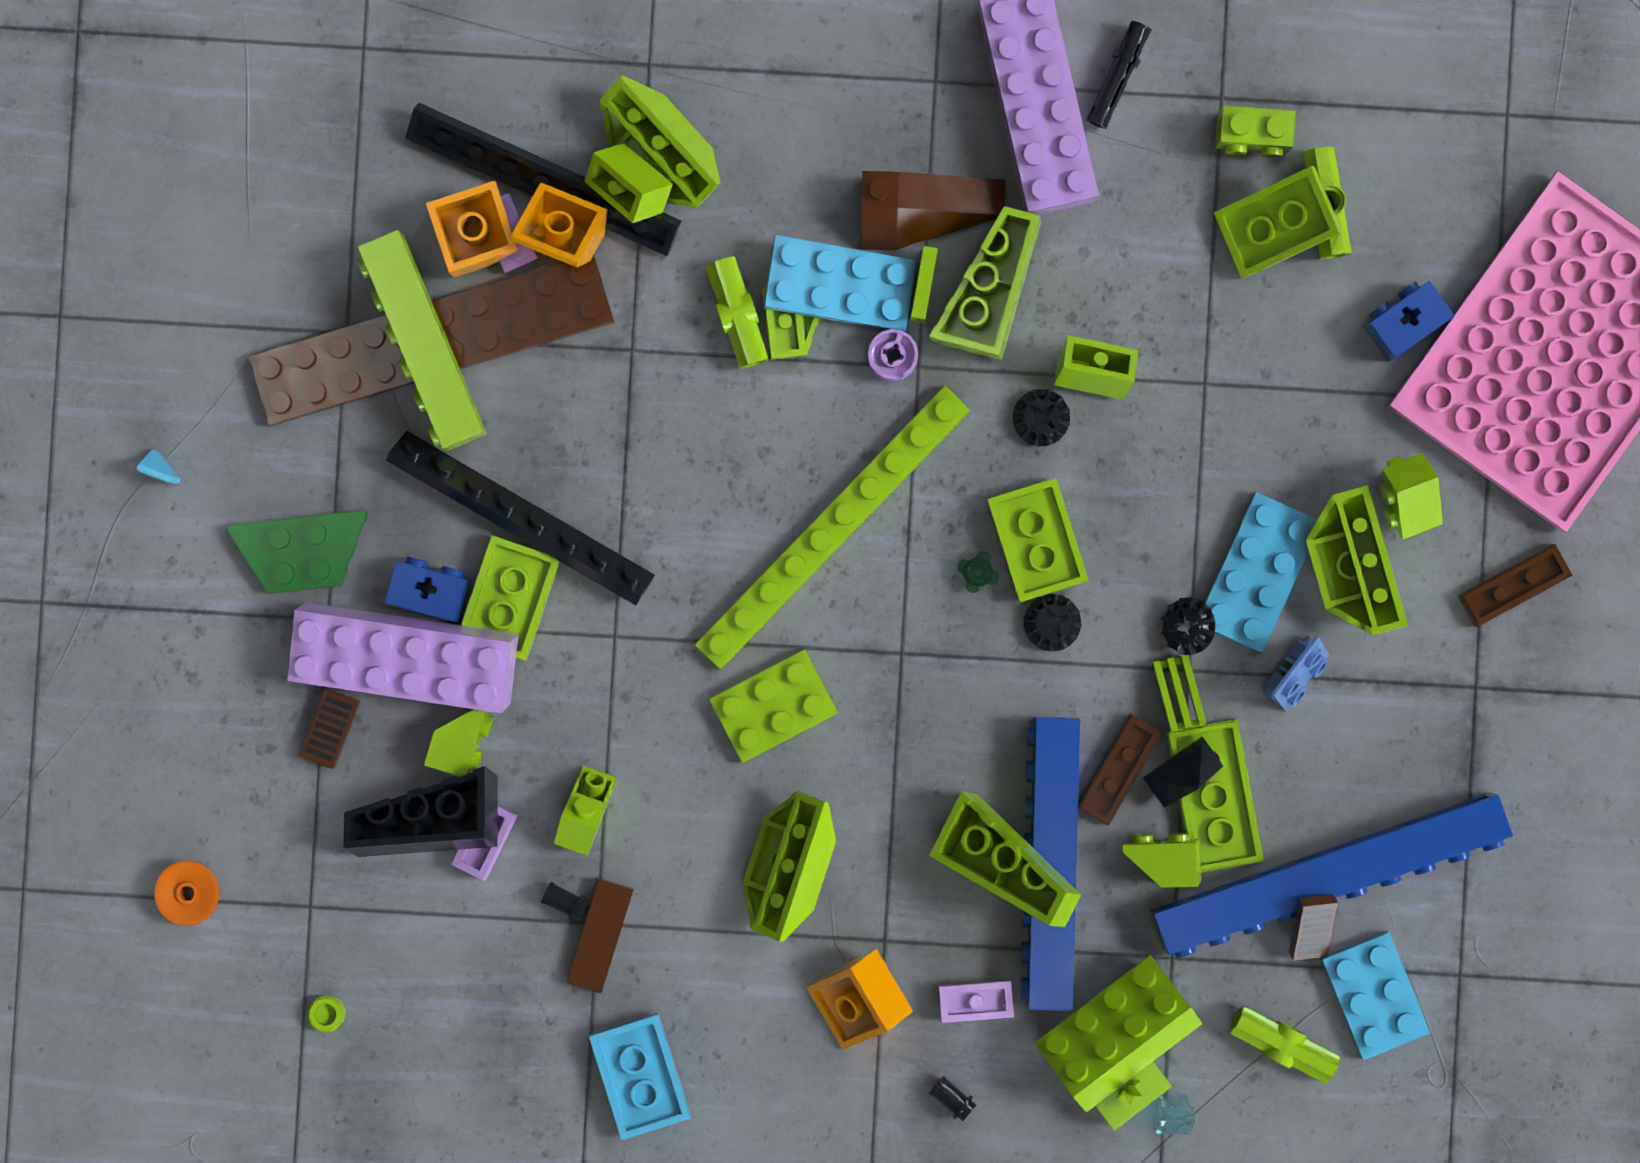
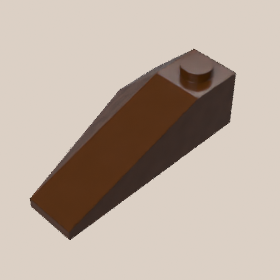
[860,171,1005,250]

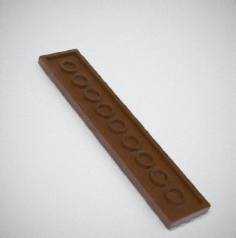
[248,255,615,426]

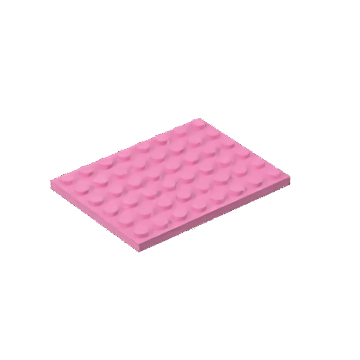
[1387,171,1640,532]

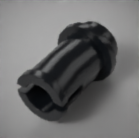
[541,882,590,922]
[929,1076,976,1122]

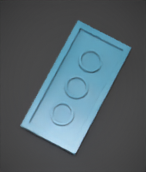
[763,235,917,332]
[1195,492,1317,653]

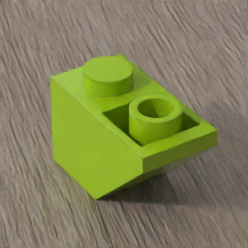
[424,709,494,776]
[554,765,617,856]
[1122,833,1201,888]

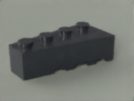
[343,766,498,857]

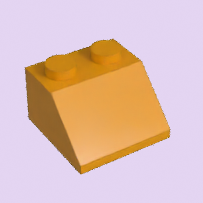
[426,180,518,278]
[510,183,607,268]
[806,949,913,1050]

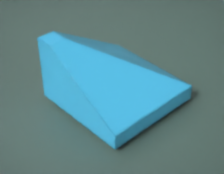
[137,449,181,485]

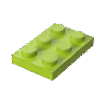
[1214,166,1343,279]
[987,478,1089,603]
[461,535,560,661]
[709,649,838,763]

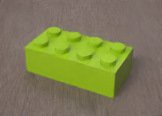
[1034,955,1203,1112]

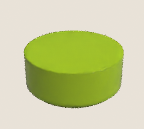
[307,995,346,1033]

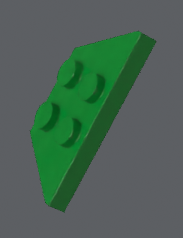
[227,510,368,594]

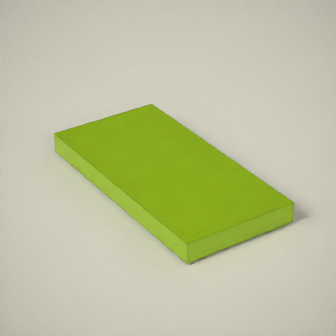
[1165,719,1264,873]

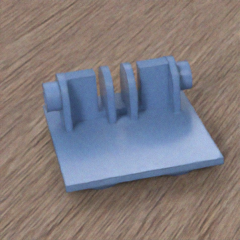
[1263,636,1330,711]

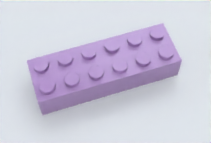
[977,0,1099,215]
[287,602,519,714]

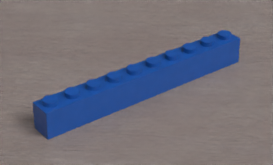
[1150,793,1513,958]

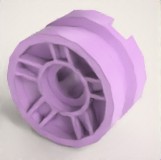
[868,329,918,382]

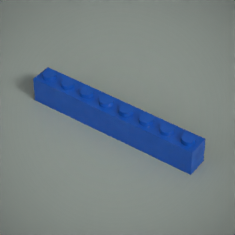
[1020,717,1080,1011]

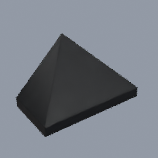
[1142,736,1223,807]

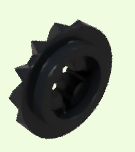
[1013,389,1070,446]
[1024,594,1082,651]
[1160,597,1216,655]

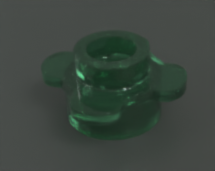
[957,551,999,593]

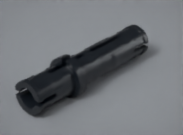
[1086,21,1152,129]

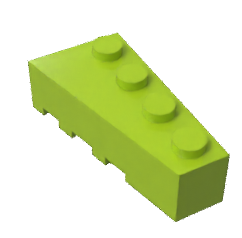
[929,206,1041,361]
[929,791,1081,927]

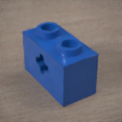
[1363,281,1454,361]
[385,556,471,622]

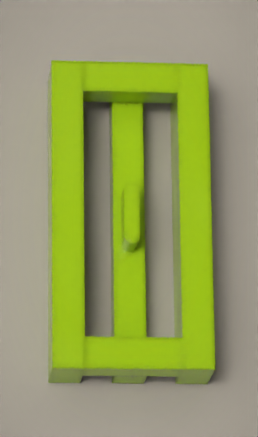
[910,246,938,324]
[1152,655,1207,734]

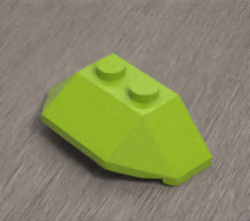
[599,75,721,208]
[1305,485,1408,636]
[742,791,836,942]

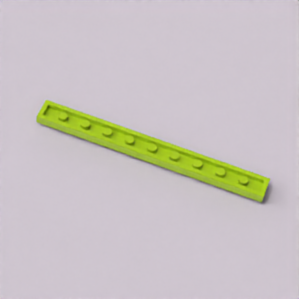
[695,386,971,670]

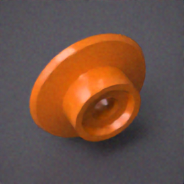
[154,861,219,926]

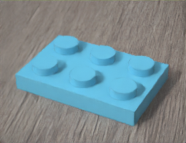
[1320,931,1430,1061]
[589,1013,691,1140]

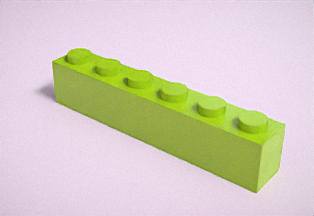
[357,230,487,451]

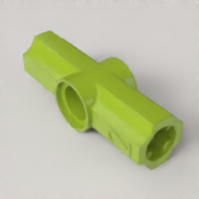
[1301,146,1352,260]
[706,256,769,370]
[1228,1004,1341,1084]

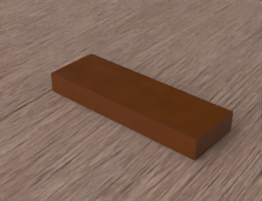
[1457,544,1573,627]
[1078,714,1162,826]
[567,878,634,993]

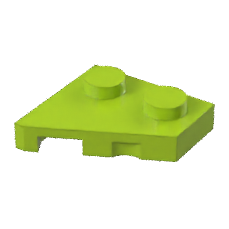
[761,287,820,360]

